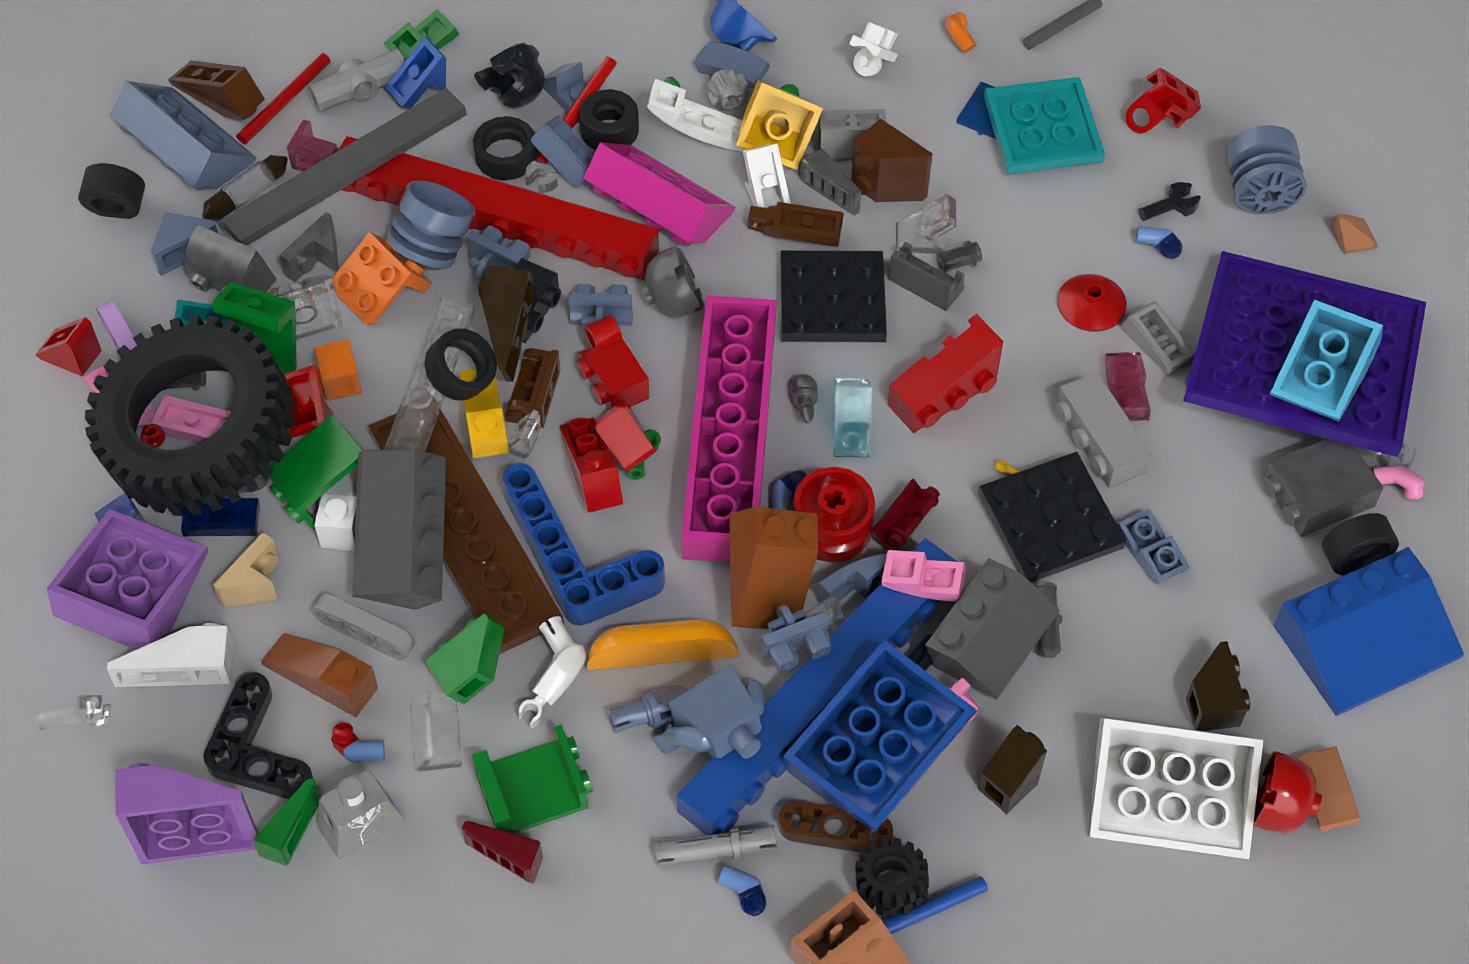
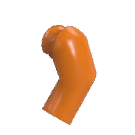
[945,12,977,53]

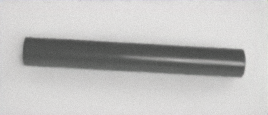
[1023,0,1102,50]

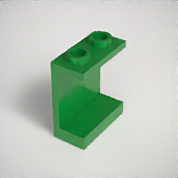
[213,282,297,374]
[269,414,364,530]
[471,724,593,834]

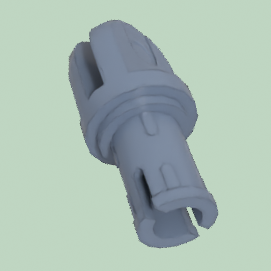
[608,685,688,733]

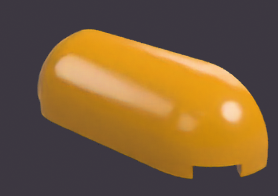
[587,619,739,670]

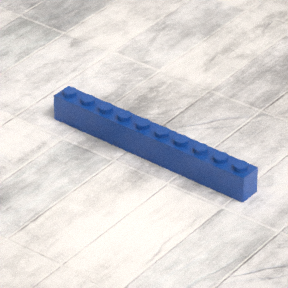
[676,538,958,835]

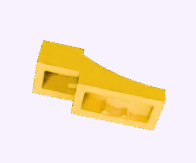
[459,369,509,459]

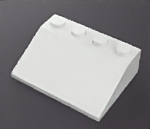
[1089,717,1263,859]

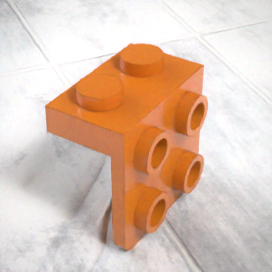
[329,232,432,325]

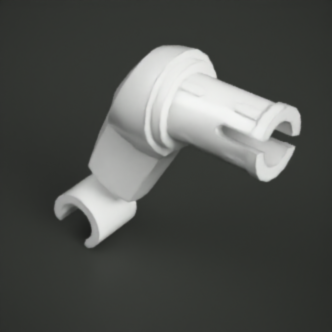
[519,616,586,728]

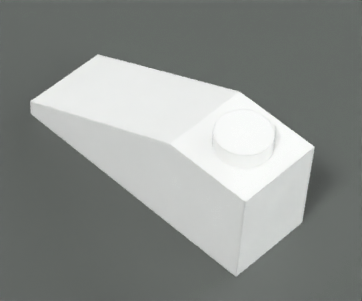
[314,466,358,552]
[107,623,234,687]

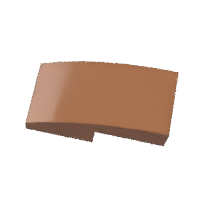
[1298,746,1361,832]

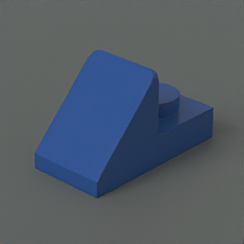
[385,37,446,109]

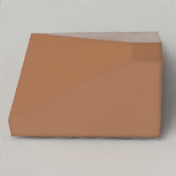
[1332,213,1377,254]

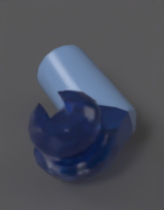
[1136,226,1183,259]
[772,470,807,510]
[718,865,766,916]

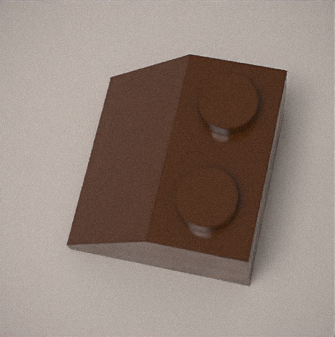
[851,118,933,202]

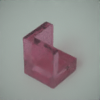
[287,119,338,172]

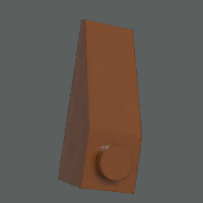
[262,633,378,718]

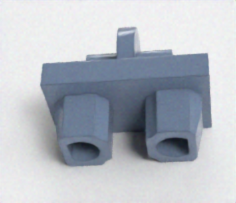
[466,225,530,280]
[568,284,633,326]
[759,604,831,673]

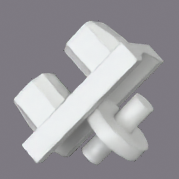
[849,22,898,77]

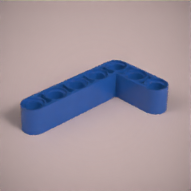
[503,463,665,626]

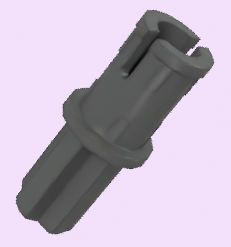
[1034,582,1062,658]

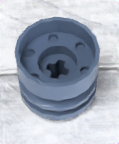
[1226,125,1307,214]
[387,180,475,268]

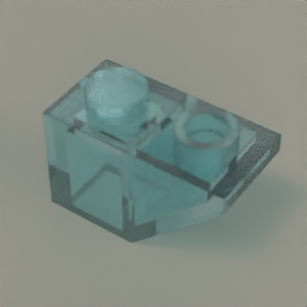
[833,379,872,458]

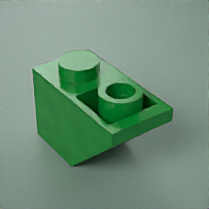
[425,613,505,704]

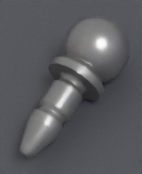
[790,374,818,423]

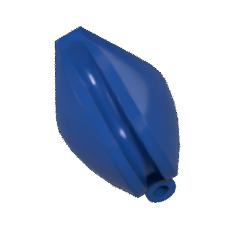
[710,0,778,51]

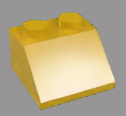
[736,79,823,170]

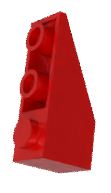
[559,417,624,513]

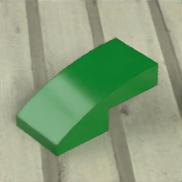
[384,9,460,61]

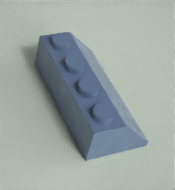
[110,81,256,190]

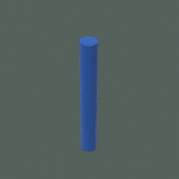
[882,876,988,934]

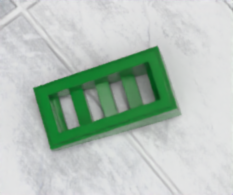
[253,778,321,866]

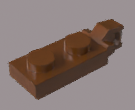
[748,202,844,247]

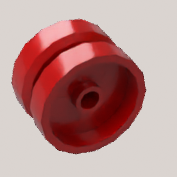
[793,467,875,563]

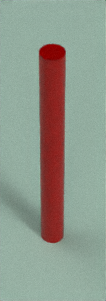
[236,53,331,145]
[535,56,617,167]

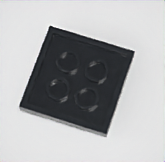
[780,250,887,342]
[978,451,1126,583]

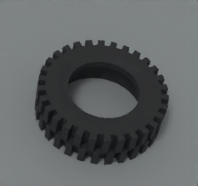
[85,316,296,516]

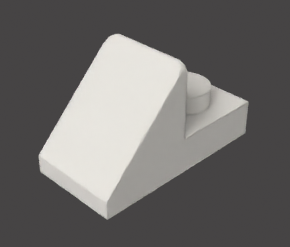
[743,143,791,208]

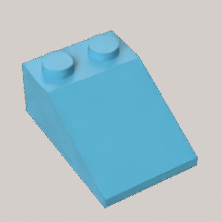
[1270,300,1383,422]

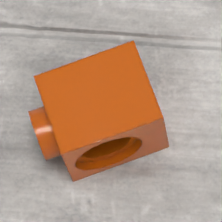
[314,340,362,401]

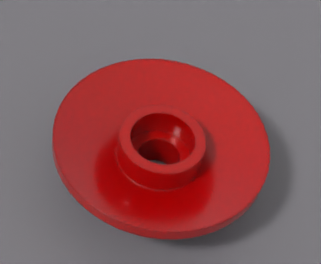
[1057,274,1127,332]

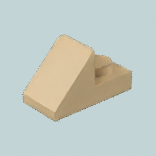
[213,532,280,607]

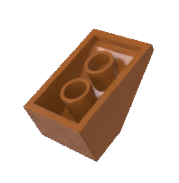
[729,506,818,630]

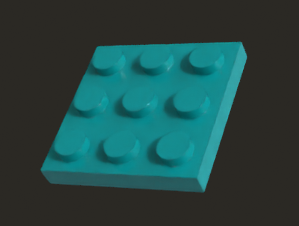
[984,77,1105,175]

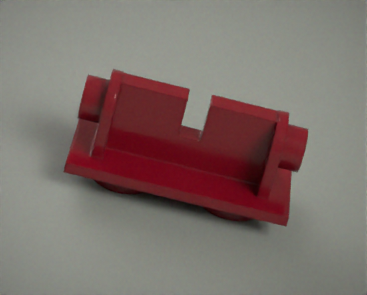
[872,479,940,551]

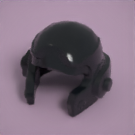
[474,42,545,108]

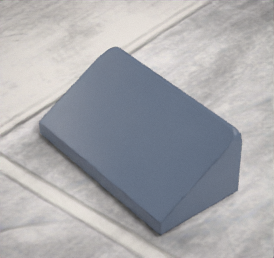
[531,115,595,188]

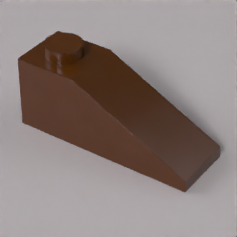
[168,60,265,119]

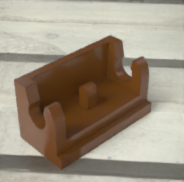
[505,348,561,428]

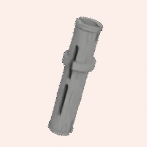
[655,825,777,867]

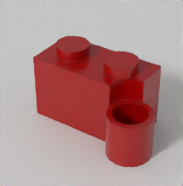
[576,315,650,410]

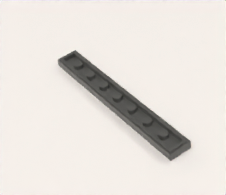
[221,88,467,246]

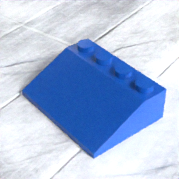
[1273,547,1464,716]
[783,640,976,832]

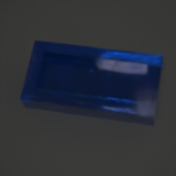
[181,498,260,537]

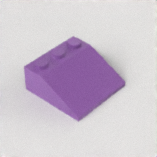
[47,509,208,650]
[116,763,258,864]

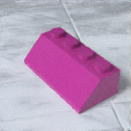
[583,143,736,246]

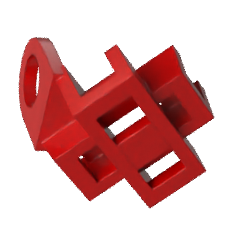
[1125,68,1201,134]

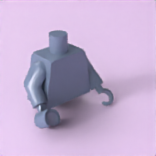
[653,663,765,759]

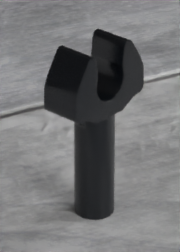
[1138,182,1201,221]

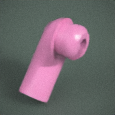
[1371,465,1425,499]

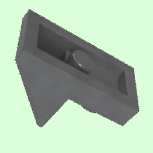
[280,212,339,282]

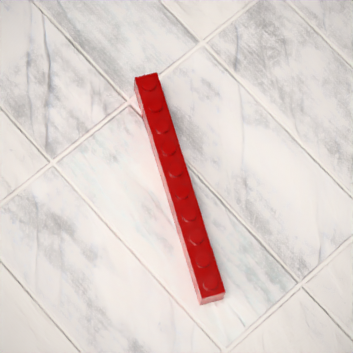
[338,136,659,280]

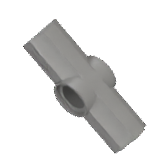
[307,49,405,112]

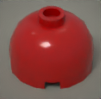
[1253,751,1322,833]

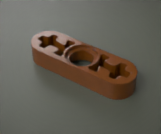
[778,801,893,853]

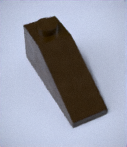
[478,265,536,382]

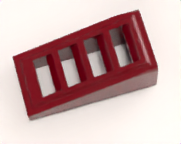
[462,821,543,884]

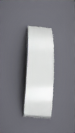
[647,79,747,152]

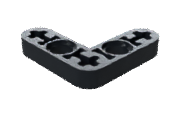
[203,673,314,799]

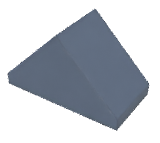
[151,213,218,276]

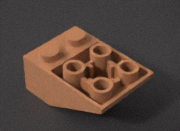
[790,890,911,964]

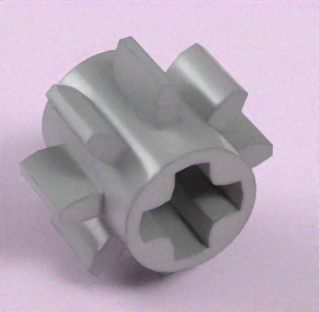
[707,69,748,110]

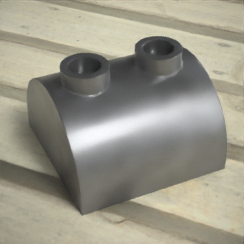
[185,225,277,294]

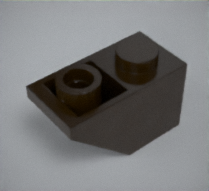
[1186,641,1250,731]
[977,725,1047,815]

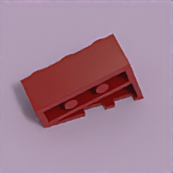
[887,313,1004,433]

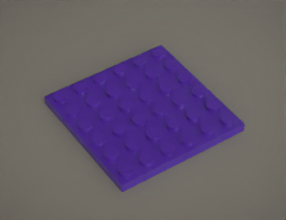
[1183,251,1426,457]

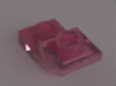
[1105,352,1151,421]

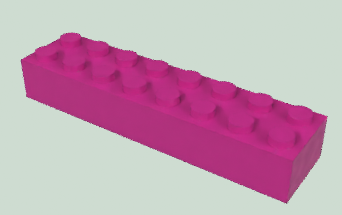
[682,295,777,563]

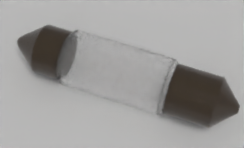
[202,155,288,222]

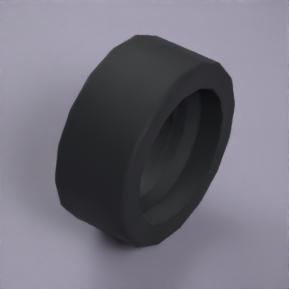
[473,116,537,181]
[424,328,497,400]
[1321,513,1399,576]

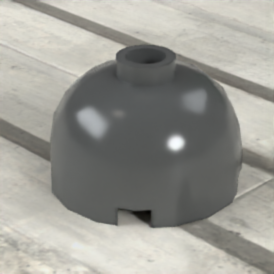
[642,245,704,317]

